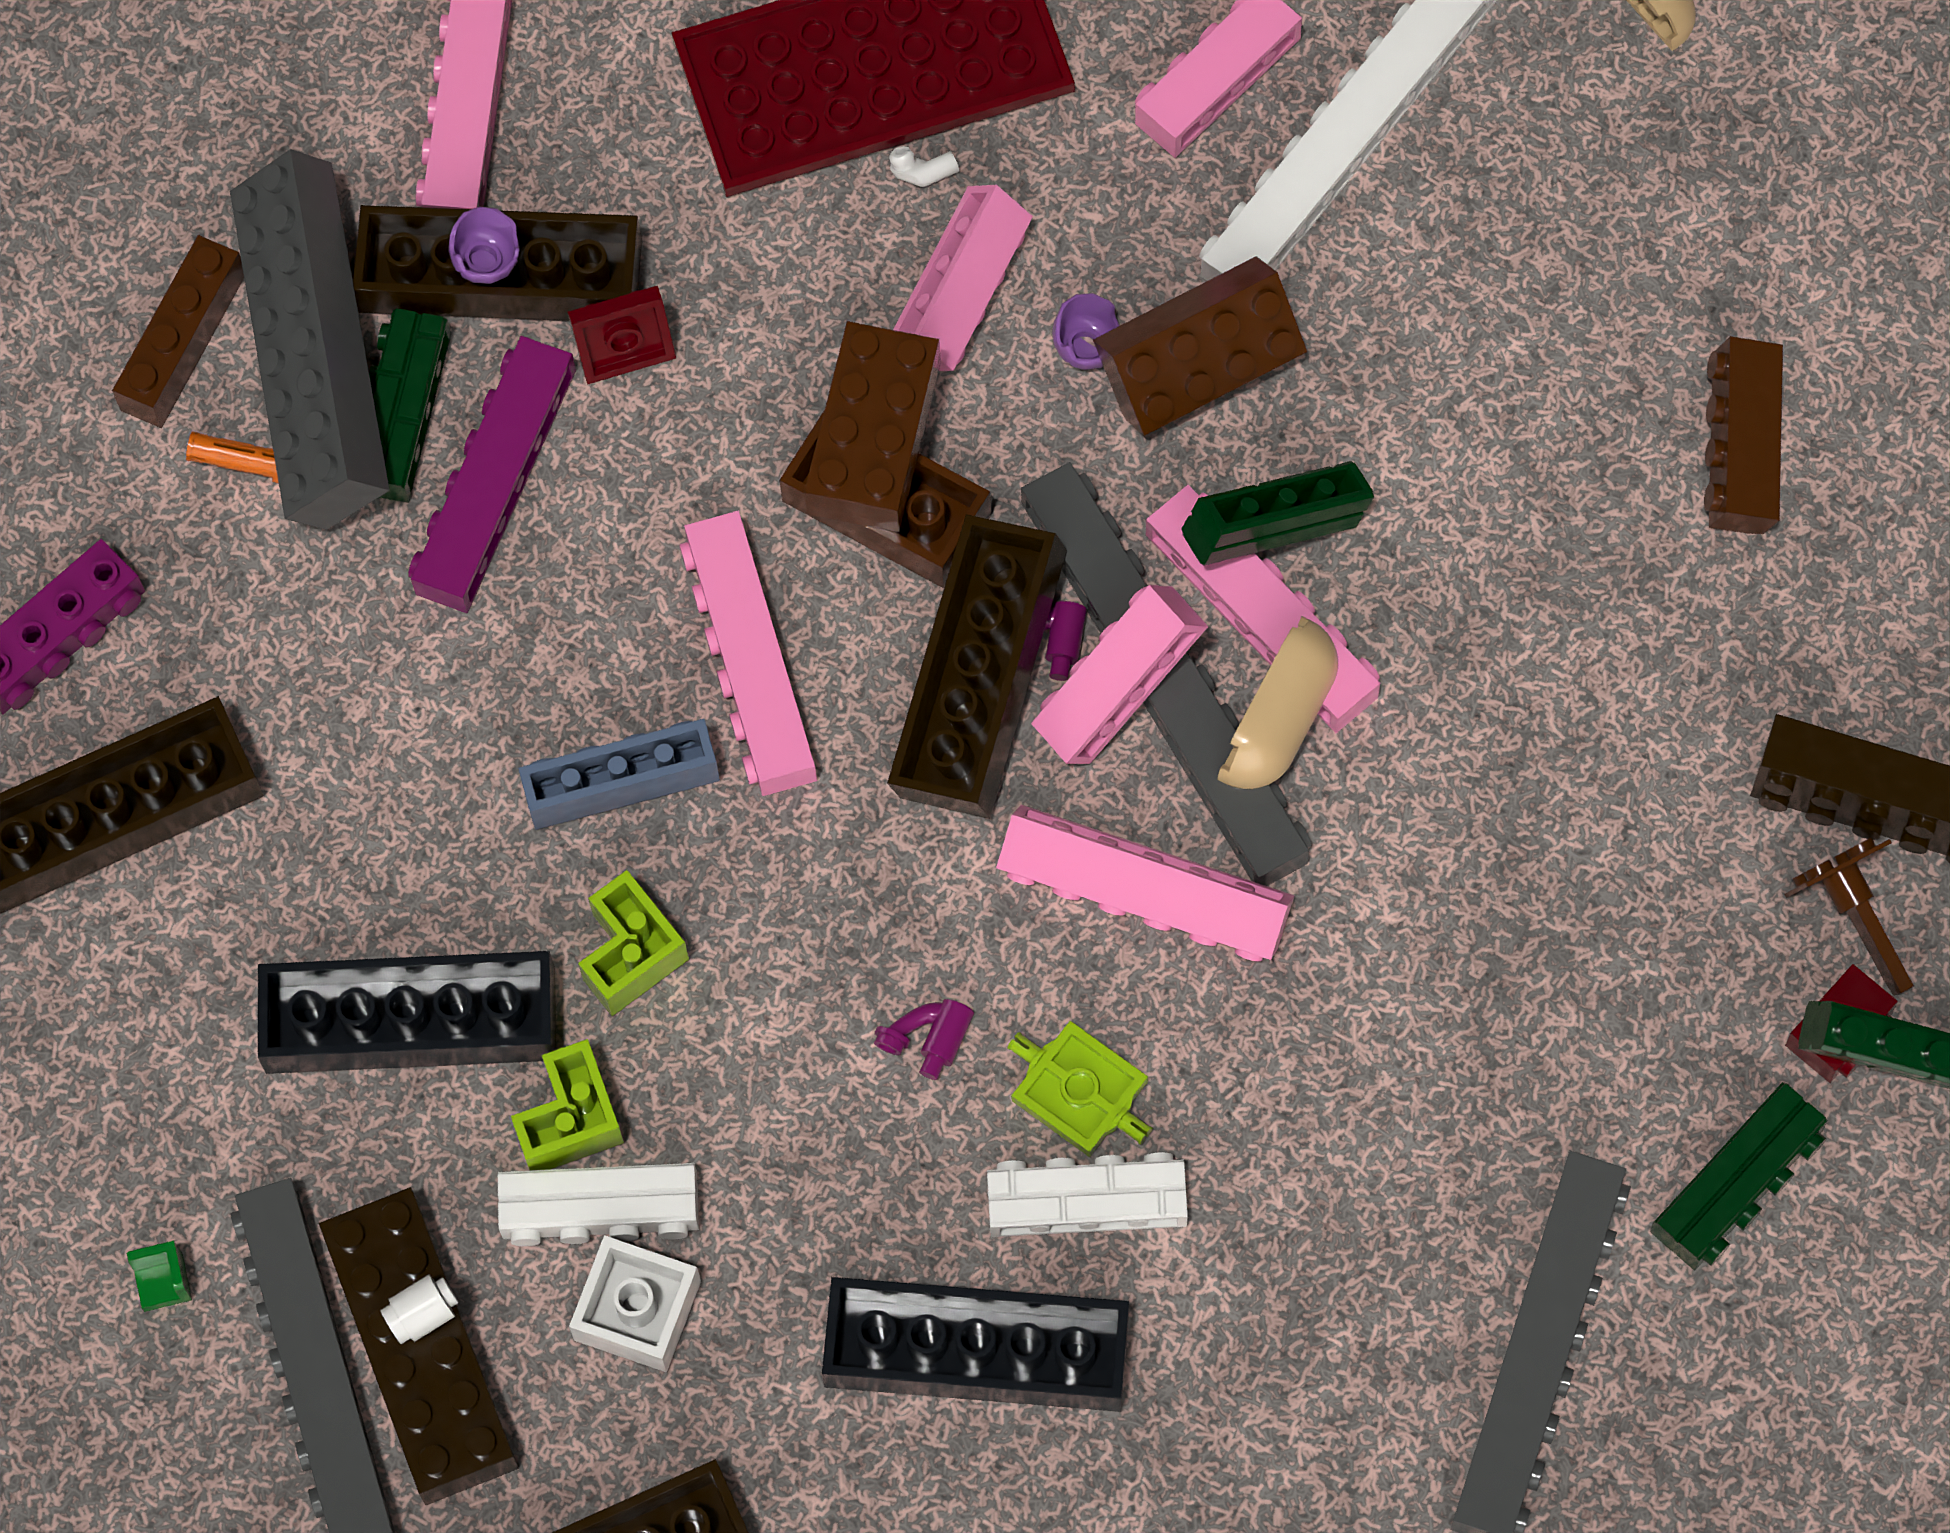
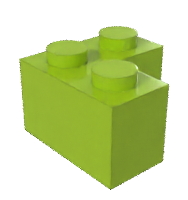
[578,870,689,1016]
[511,1039,624,1171]

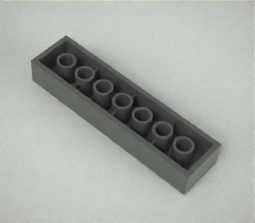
[230,149,390,530]

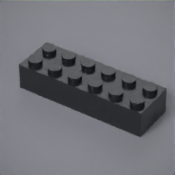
[258,951,556,1074]
[822,1277,1129,1412]

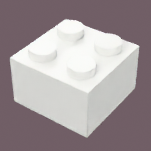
[569,1235,701,1372]

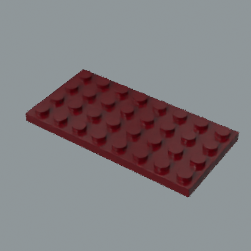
[671,0,1075,197]

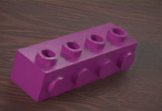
[0,539,145,715]

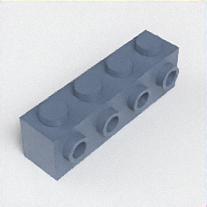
[518,719,720,830]

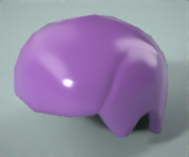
[449,206,520,284]
[1052,293,1120,370]

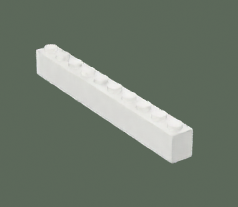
[1199,0,1497,281]

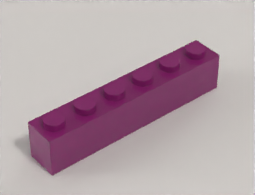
[408,336,576,614]

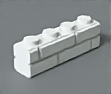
[987,1152,1188,1237]
[498,1163,699,1246]

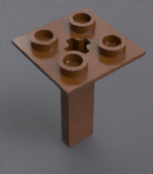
[1784,838,1914,996]

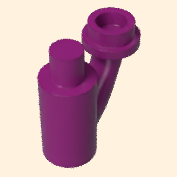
[1044,601,1087,681]
[874,999,974,1080]

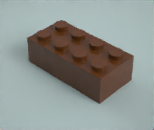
[1093,256,1307,436]
[804,321,941,533]
[779,410,991,589]

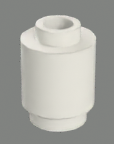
[380,1274,459,1344]

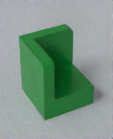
[126,1241,192,1312]

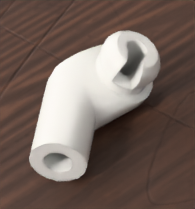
[889,146,959,187]

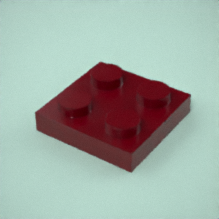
[568,285,676,385]

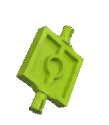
[1007,1021,1153,1157]

